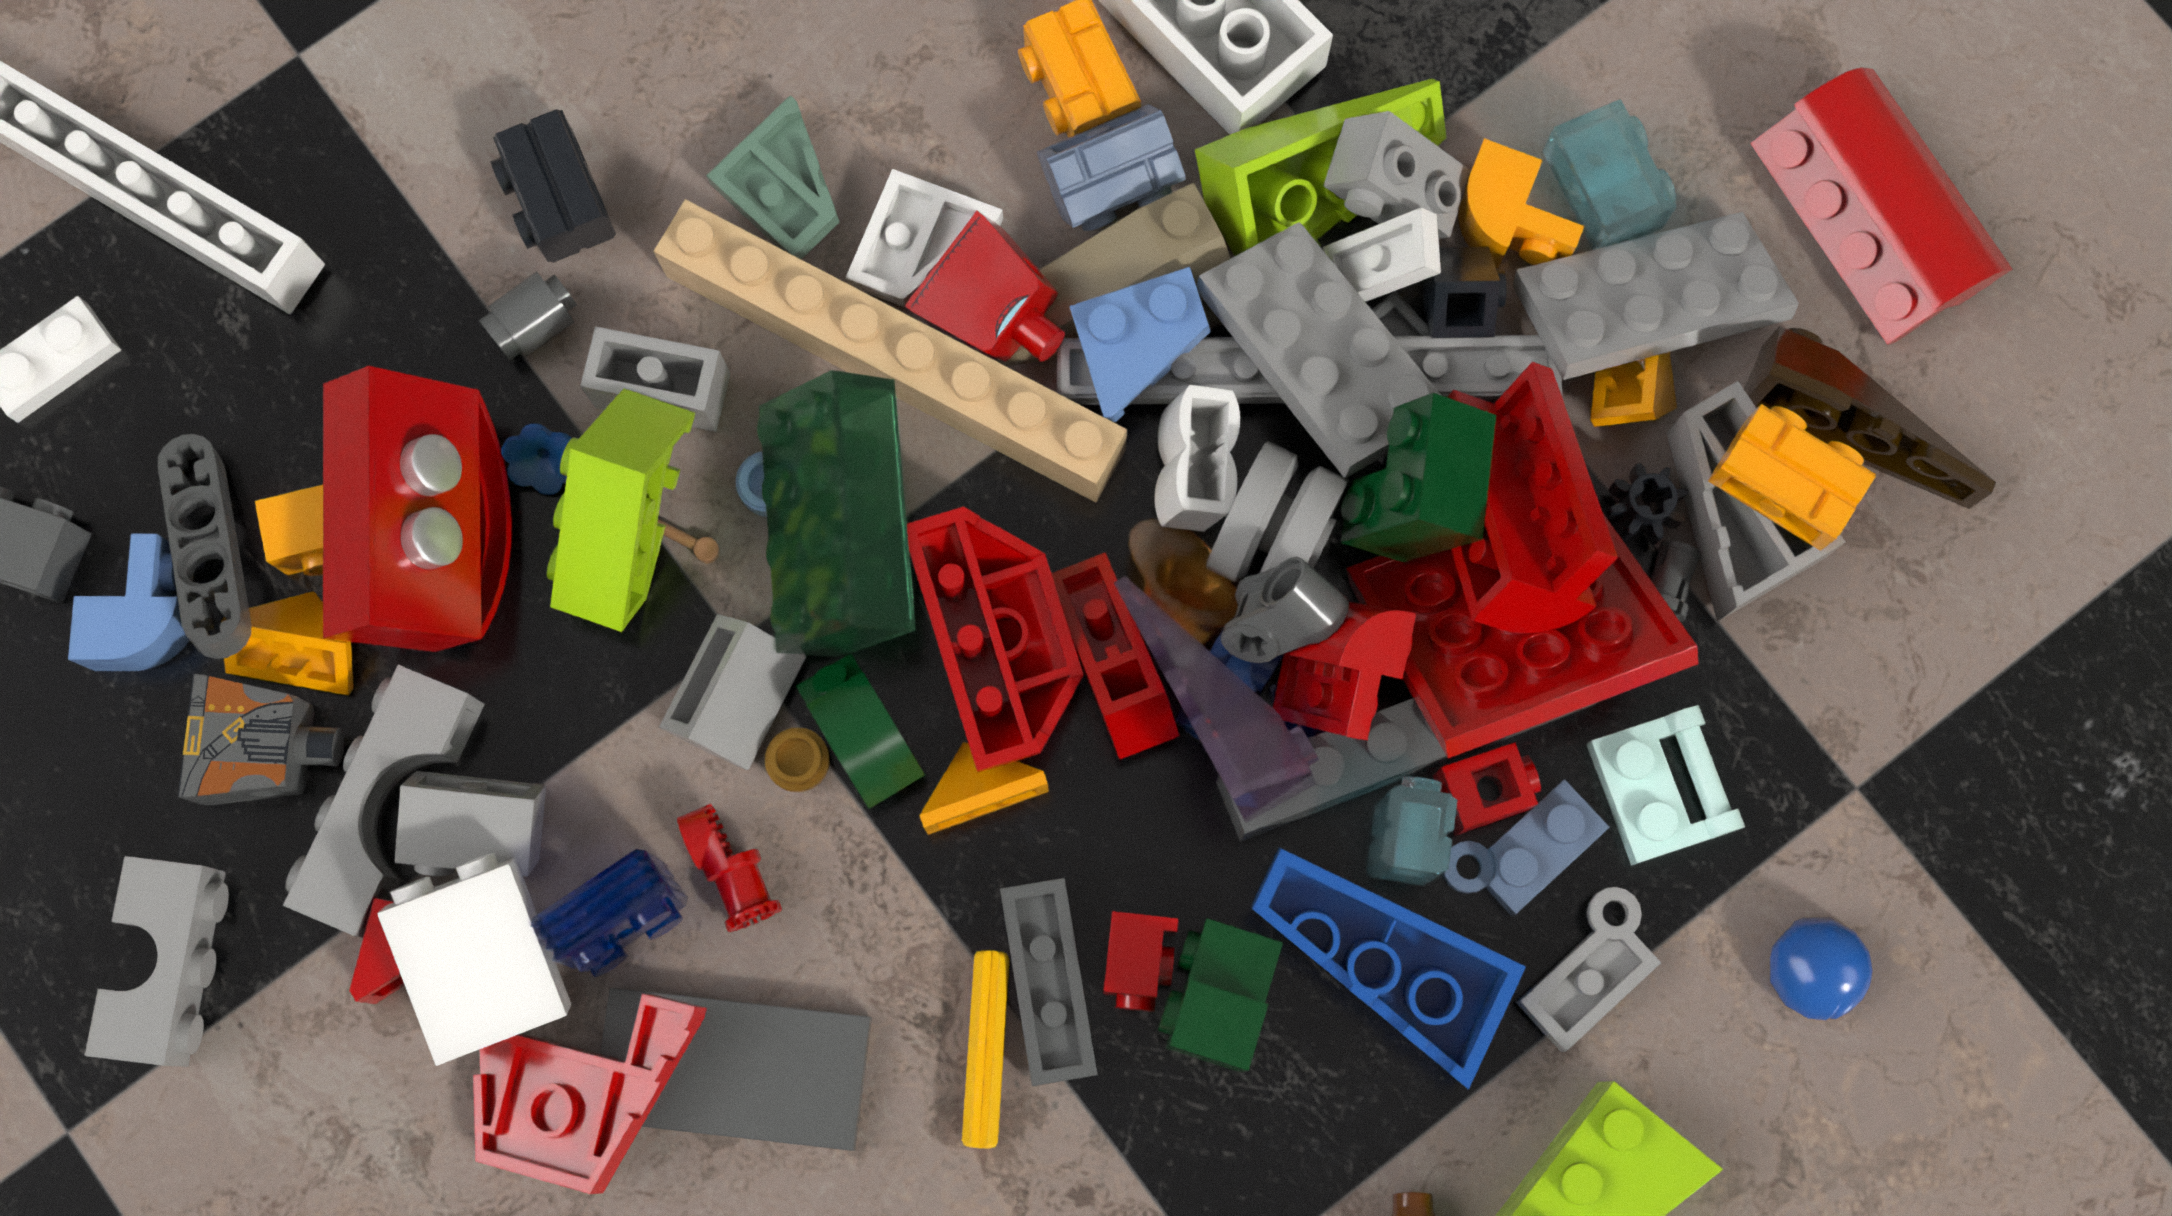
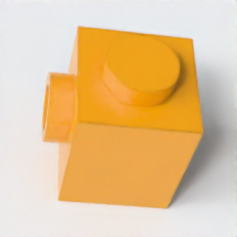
[255,485,323,576]

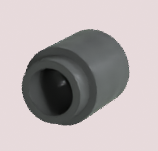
[479,271,577,361]

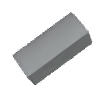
[659,614,806,770]

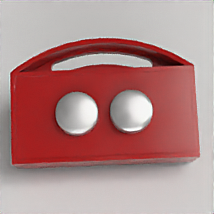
[323,366,512,652]

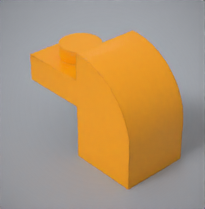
[1458,138,1584,269]

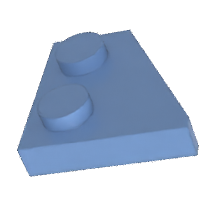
[1069,267,1210,423]

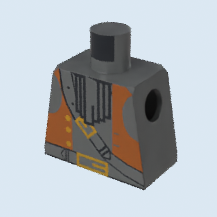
[178,674,344,805]

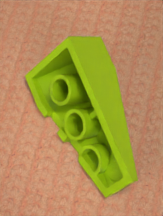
[1195,79,1447,256]

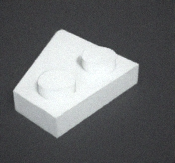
[845,169,1003,307]

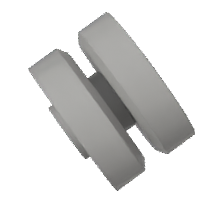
[1206,441,1349,582]

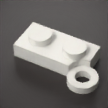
[1323,208,1441,302]
[0,296,121,423]

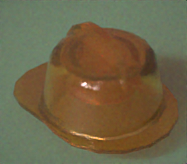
[1128,519,1239,656]

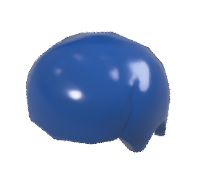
[1770,917,1873,1020]

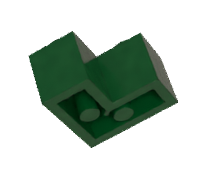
[1341,393,1496,562]
[1158,918,1283,1073]

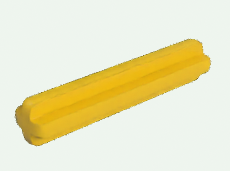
[962,950,1010,1149]

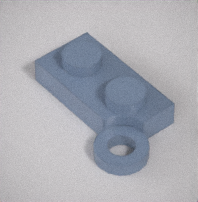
[1441,779,1610,916]

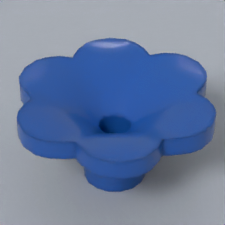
[501,424,571,495]

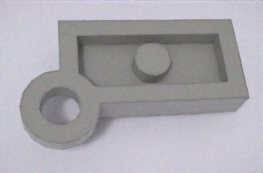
[1516,887,1661,1052]

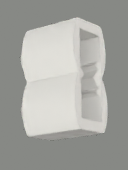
[1155,385,1240,531]

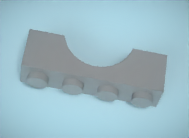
[283,665,485,938]

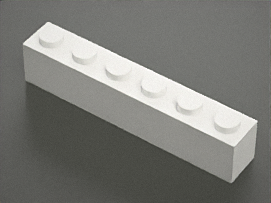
[0,61,325,315]

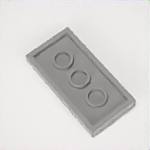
[1512,212,1799,380]
[1196,222,1441,478]

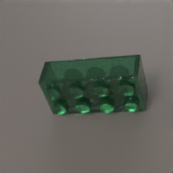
[757,370,916,657]

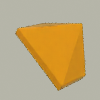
[1590,352,1677,427]
[221,591,353,695]
[919,742,1049,835]

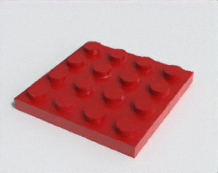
[1347,512,1698,758]

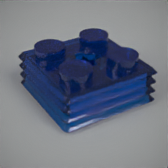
[530,849,688,977]

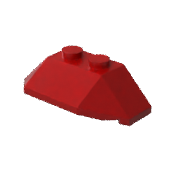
[901,506,1084,773]

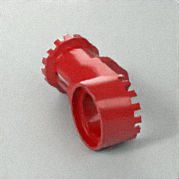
[677,803,782,932]

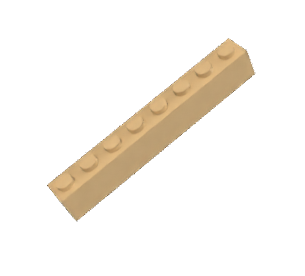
[653,199,1127,503]

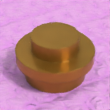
[765,728,830,792]

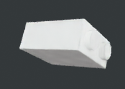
[377,852,571,1066]

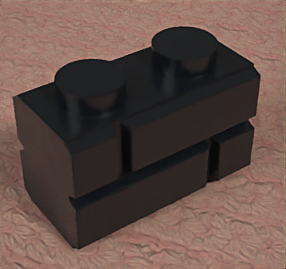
[490,109,616,263]

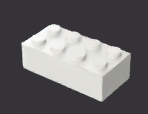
[1098,0,1333,135]

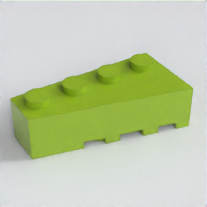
[1495,1081,1723,1216]

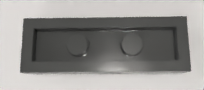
[1000,878,1098,1086]

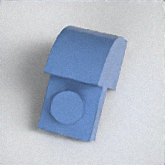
[68,534,189,671]

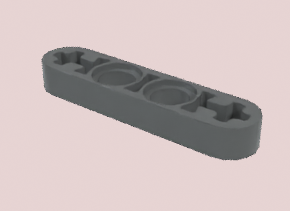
[157,434,252,659]

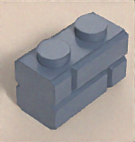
[1037,104,1186,231]

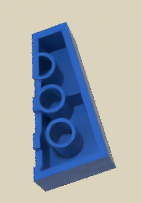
[1251,847,1526,1090]

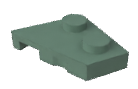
[706,95,840,259]

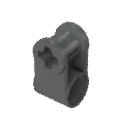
[1221,556,1349,663]

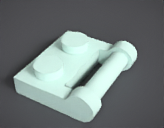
[1586,705,1745,866]

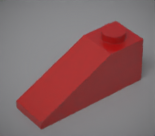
[1051,553,1179,760]

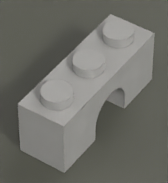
[85,856,229,1067]

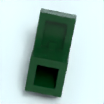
[796,653,925,809]

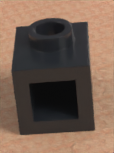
[1422,247,1506,338]

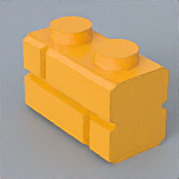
[1018,0,1141,138]
[1708,404,1876,551]

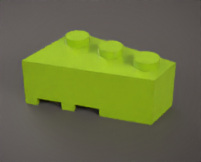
[547,388,695,632]

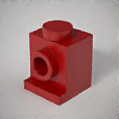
[1433,742,1541,836]
[1103,911,1178,1012]

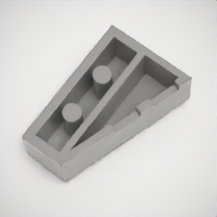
[1666,381,1846,622]

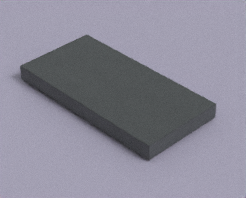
[600,988,872,1151]

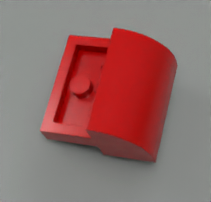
[1271,602,1416,741]

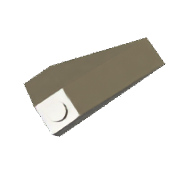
[995,182,1230,366]

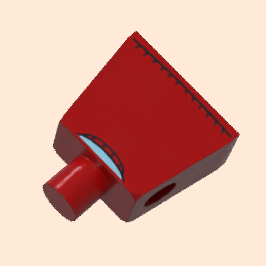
[905,211,1065,362]

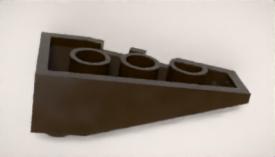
[1744,326,1996,509]

